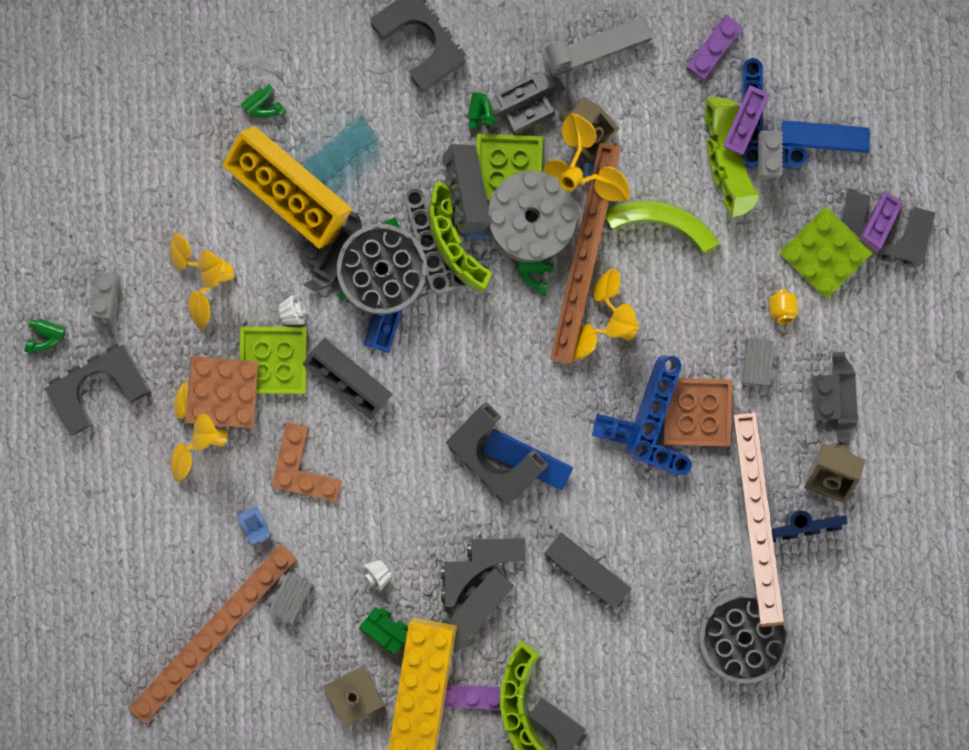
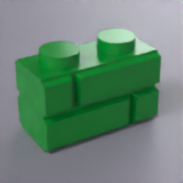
[359,606,408,656]

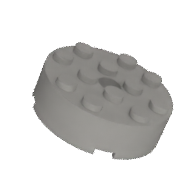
[487,171,577,263]
[337,224,427,315]
[698,592,790,684]

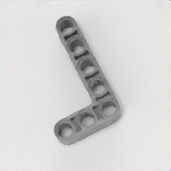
[545,18,653,77]
[405,188,492,295]

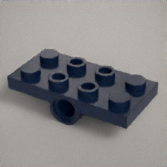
[771,510,848,543]

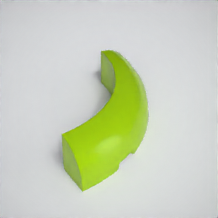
[705,97,759,217]
[428,180,492,294]
[605,200,721,255]
[500,640,549,750]

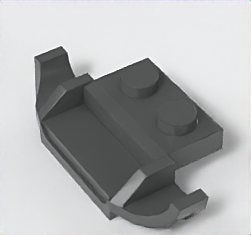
[483,74,566,135]
[298,211,362,291]
[811,352,859,441]

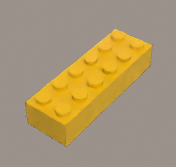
[222,126,352,249]
[388,617,457,750]

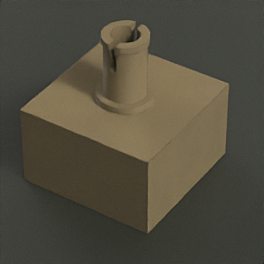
[556,96,619,163]
[804,442,866,504]
[323,664,385,726]

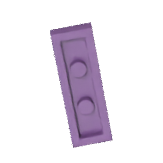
[686,14,743,81]
[722,85,770,156]
[859,191,903,253]
[444,684,501,710]

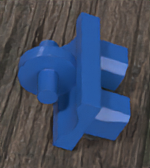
[592,414,634,444]

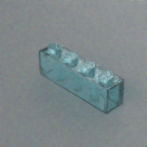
[301,116,379,186]

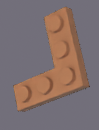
[272,422,342,502]

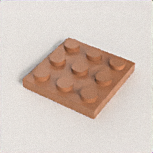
[185,356,258,428]
[663,378,732,447]

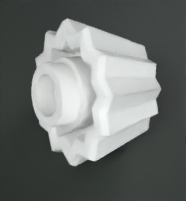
[279,295,306,325]
[362,560,392,591]

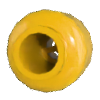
[768,289,799,324]

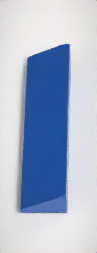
[780,120,870,153]
[364,267,402,353]
[483,429,574,490]

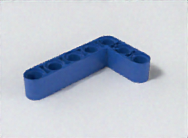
[741,58,807,169]
[626,355,692,475]

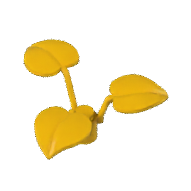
[543,113,630,201]
[170,232,234,330]
[573,267,640,361]
[171,381,227,483]

